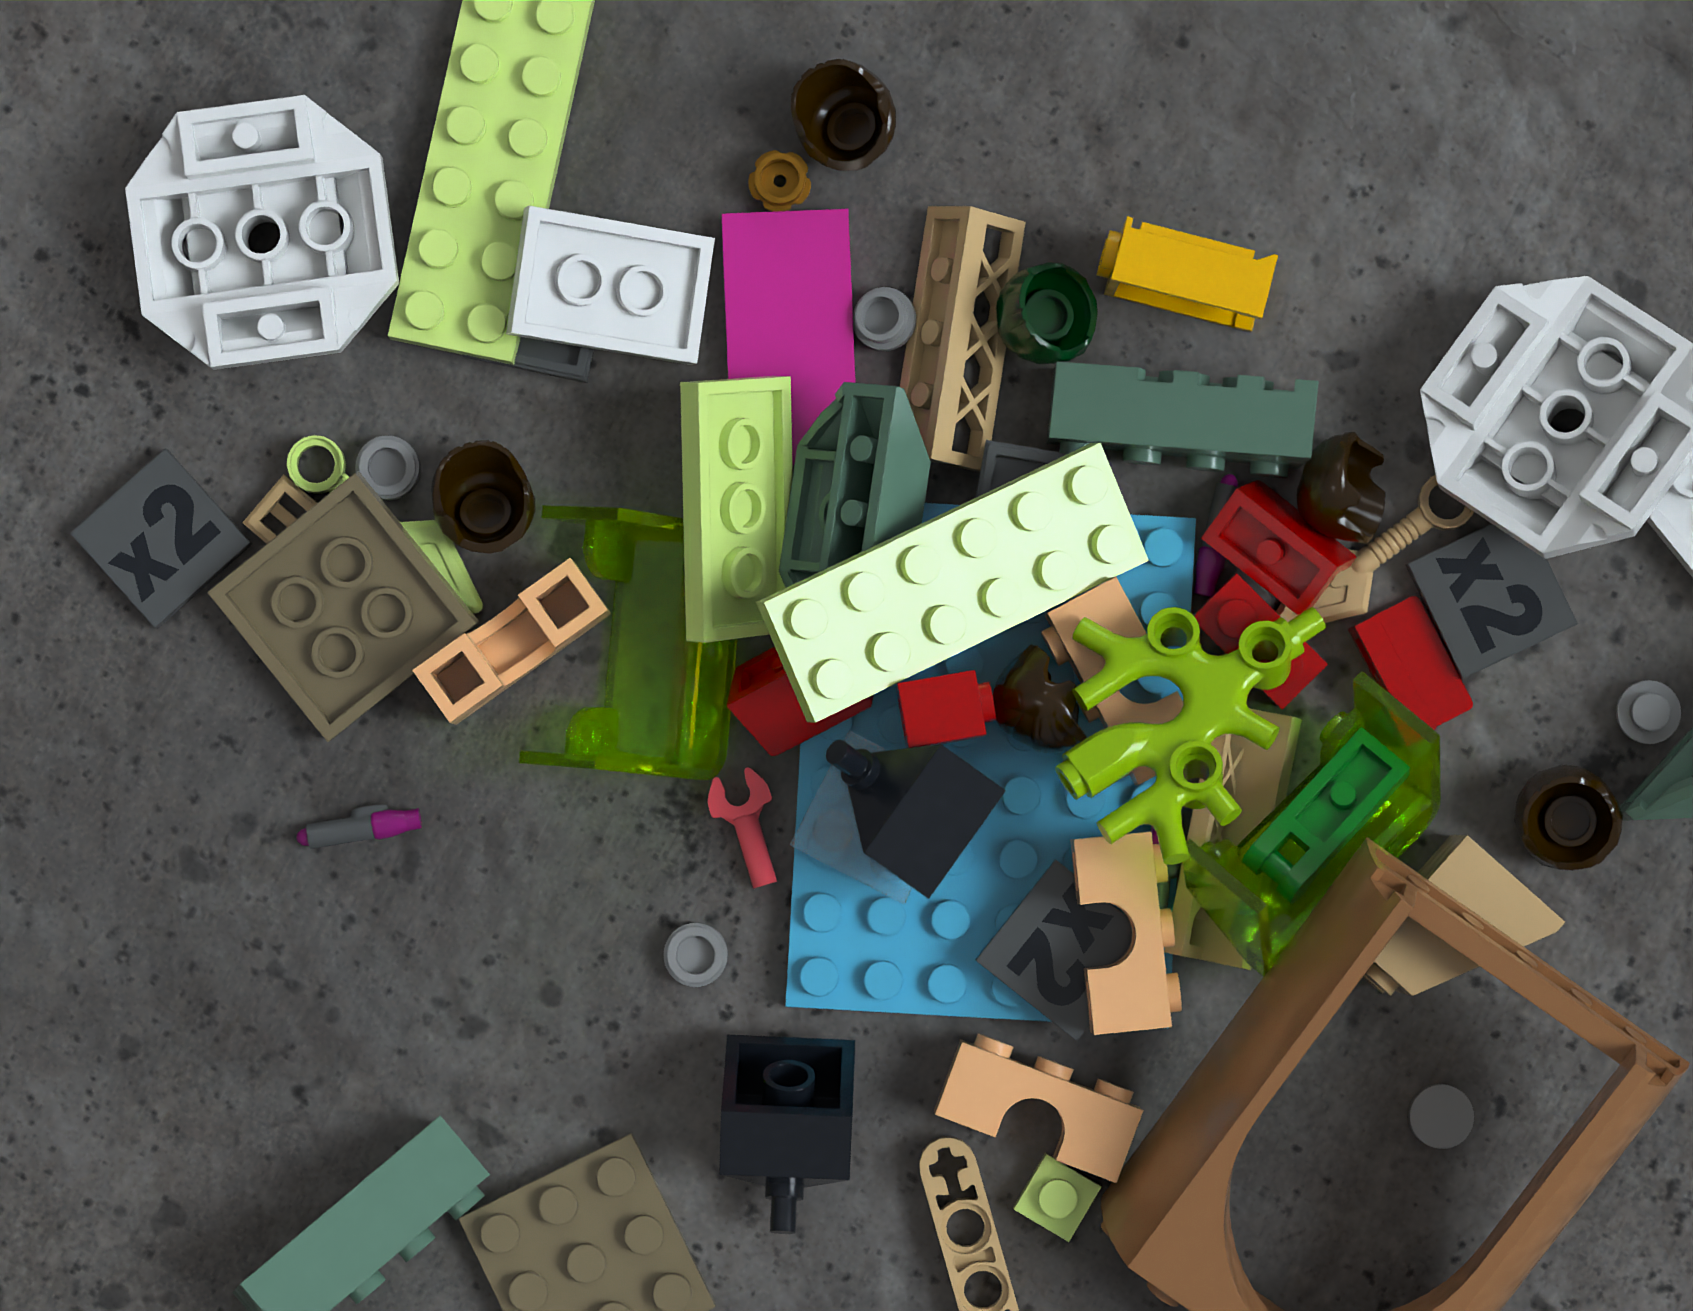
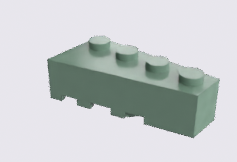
[1046,361,1319,478]
[233,1116,490,1311]

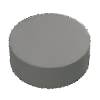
[355,436,421,501]
[664,923,728,987]
[1407,1084,1474,1149]

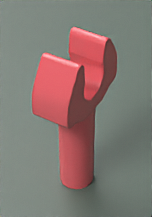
[707,767,777,889]

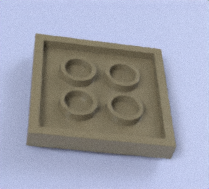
[207,472,479,742]
[458,1132,716,1311]

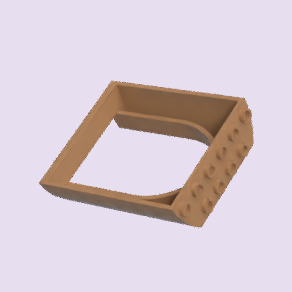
[1101,837,1690,1311]

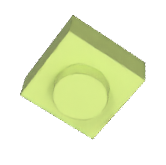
[1013,1153,1101,1242]

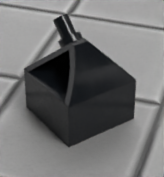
[826,740,1006,899]
[719,1034,855,1234]

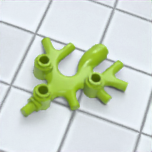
[1055,607,1326,865]

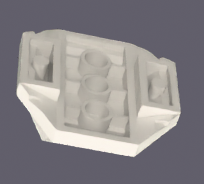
[125,95,399,370]
[1420,276,1693,559]

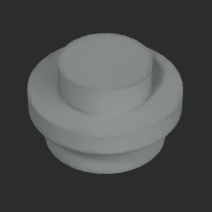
[853,287,916,351]
[1616,680,1681,744]

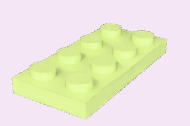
[680,376,793,643]

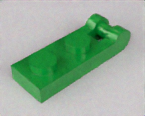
[1241,727,1411,904]

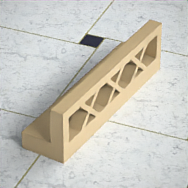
[900,206,1026,471]
[1164,708,1302,970]

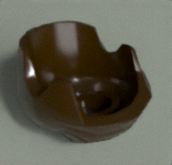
[791,59,896,171]
[1296,432,1386,544]
[431,440,536,554]
[993,644,1088,754]
[1514,765,1623,871]

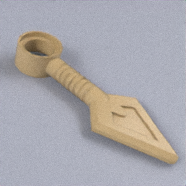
[1276,475,1474,623]

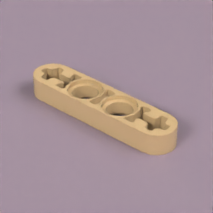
[919,1136,1019,1311]

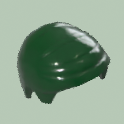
[996,262,1098,364]

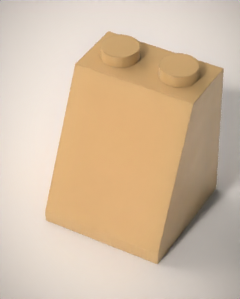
[1363,835,1565,996]

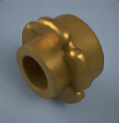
[748,150,811,212]

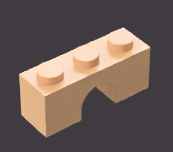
[412,558,612,725]
[1041,577,1183,785]
[1070,832,1182,1035]
[934,1033,1144,1183]

